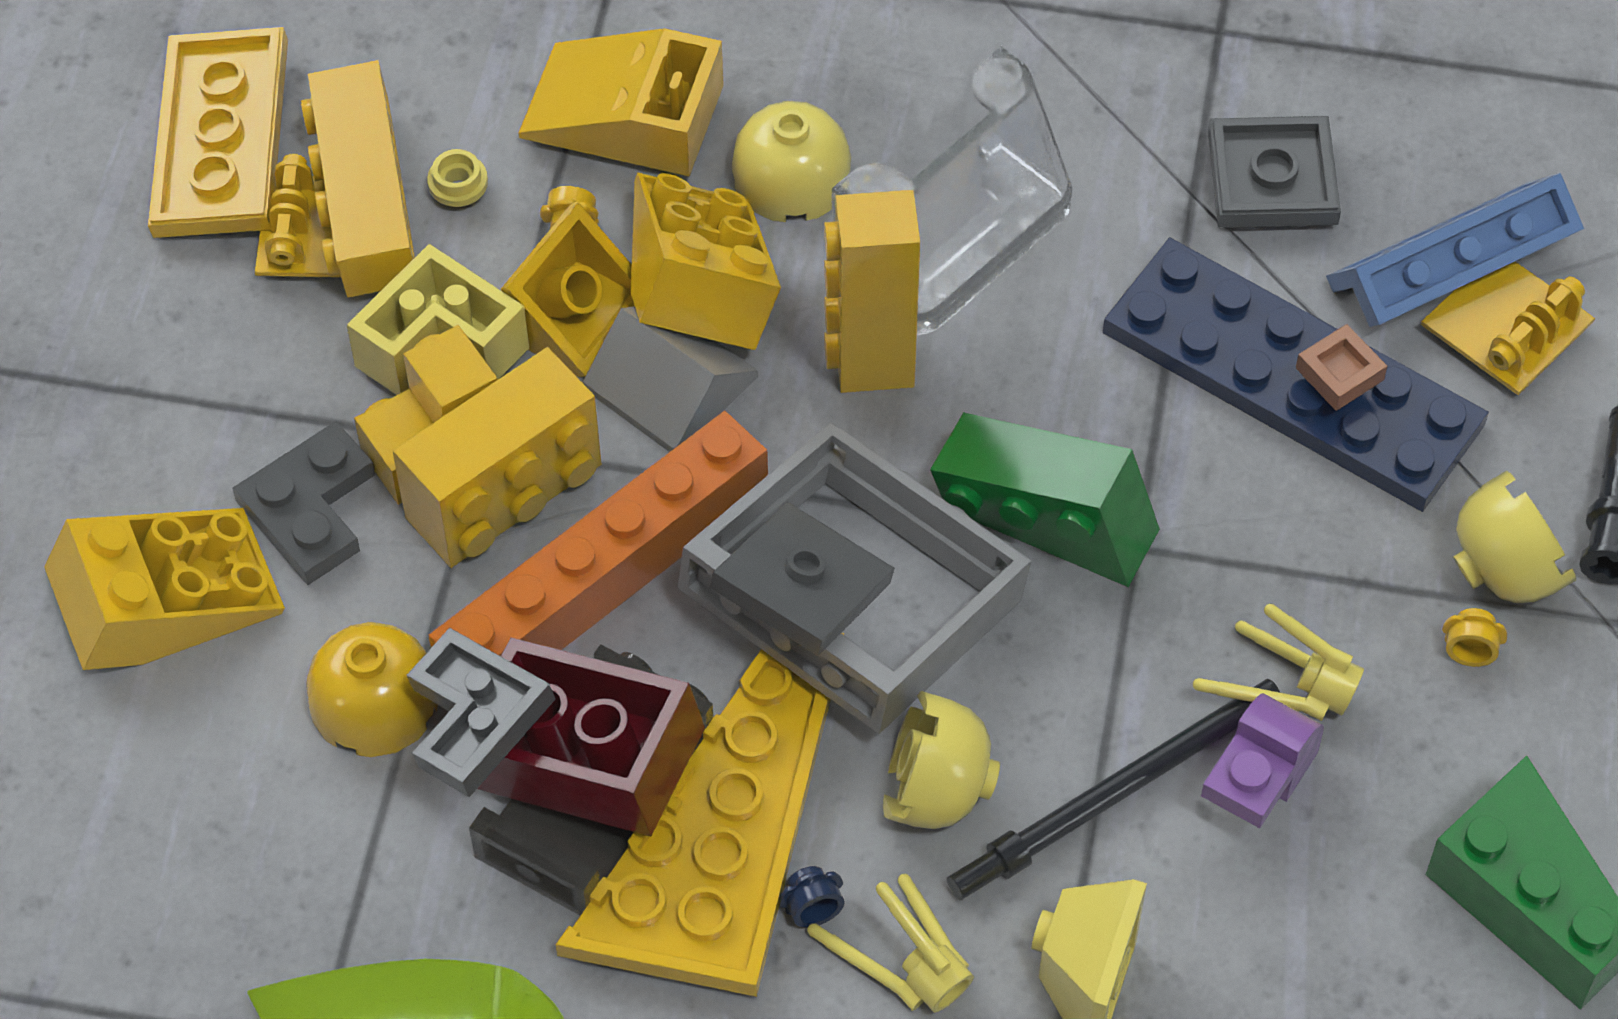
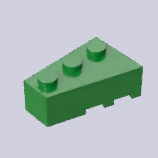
[930,412,1160,588]
[1425,755,1618,1010]

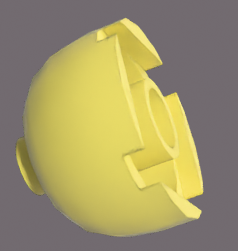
[732,101,851,222]
[1453,470,1576,603]
[883,691,1000,829]

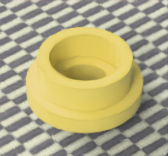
[427,149,488,207]

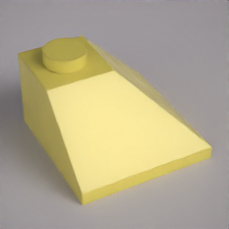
[1031,879,1147,1019]

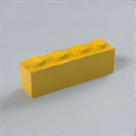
[301,60,415,298]
[824,190,920,393]

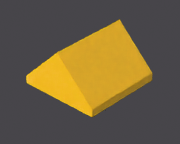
[501,202,635,377]

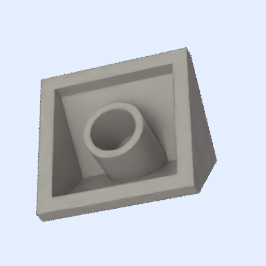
[583,307,758,452]

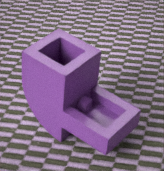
[1201,693,1324,828]

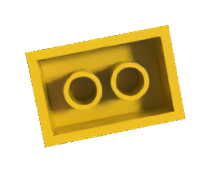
[392,346,602,568]

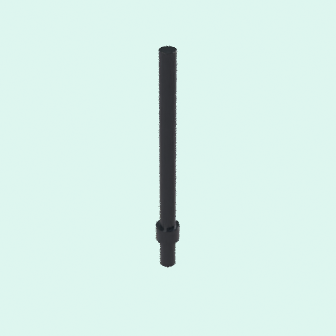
[947,679,1280,900]

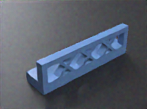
[1326,173,1584,327]

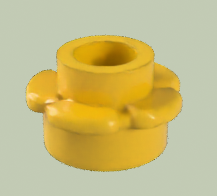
[540,186,599,229]
[1442,608,1508,667]

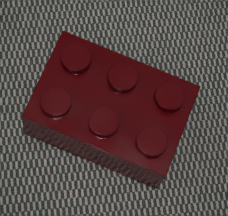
[477,638,705,837]

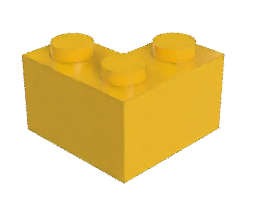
[354,324,498,505]

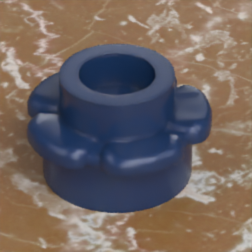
[779,866,845,928]

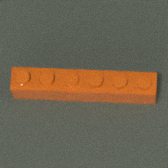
[429,410,768,656]

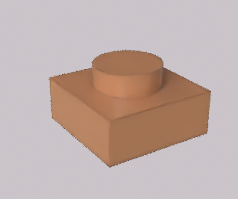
[1296,324,1388,411]

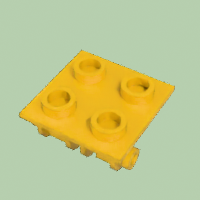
[255,154,341,278]
[1421,261,1595,395]

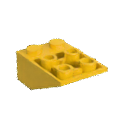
[518,28,724,177]
[631,172,781,350]
[44,508,285,670]

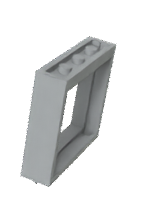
[677,422,1032,734]

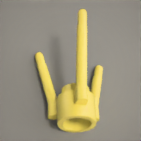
[1193,604,1364,721]
[807,874,974,1013]

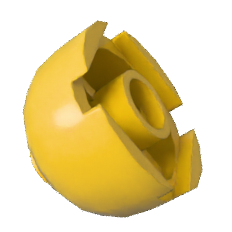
[306,622,438,757]

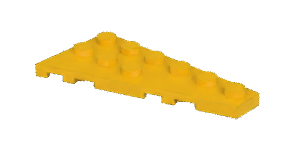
[556,633,844,997]

